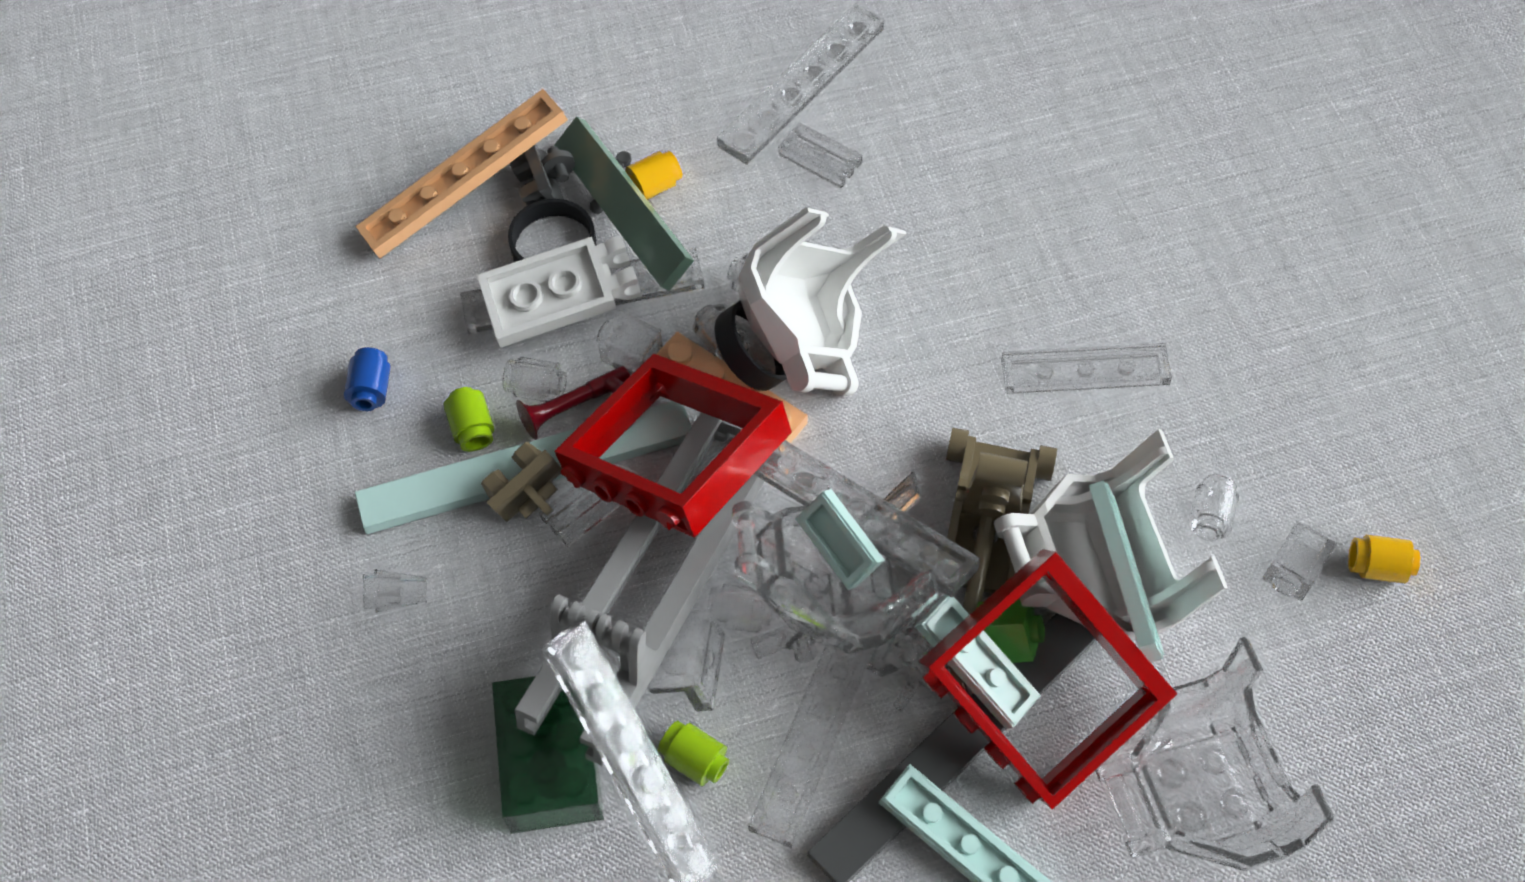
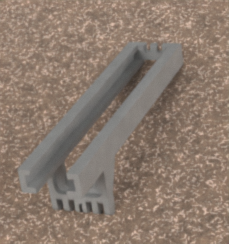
[515,412,782,766]

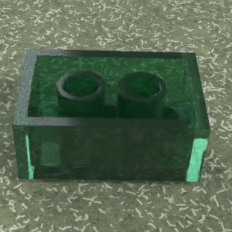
[492,669,604,834]

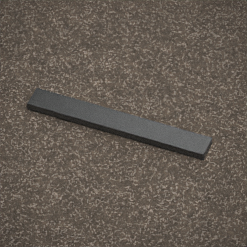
[807,613,1095,882]

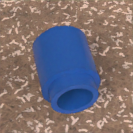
[344,347,391,411]

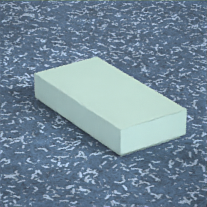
[795,489,885,590]

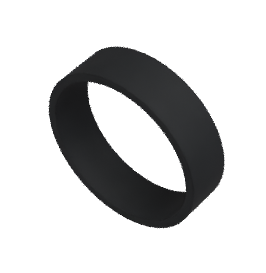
[508,199,597,262]
[714,300,787,391]

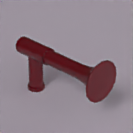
[516,366,630,440]

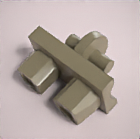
[481,442,562,522]

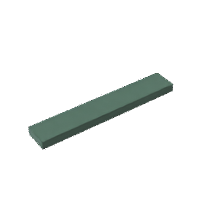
[554,116,694,291]

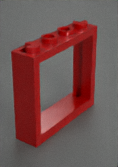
[554,353,792,538]
[919,549,1177,810]

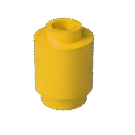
[625,151,683,200]
[1348,534,1420,584]

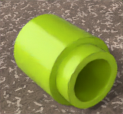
[443,387,495,452]
[657,720,730,786]

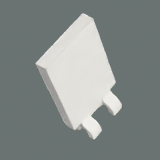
[477,235,642,348]

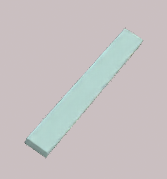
[355,401,691,534]

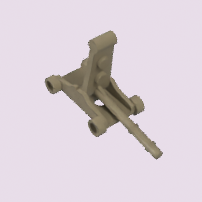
[919,427,1057,690]

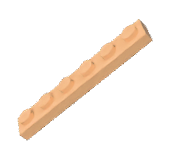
[355,89,568,258]

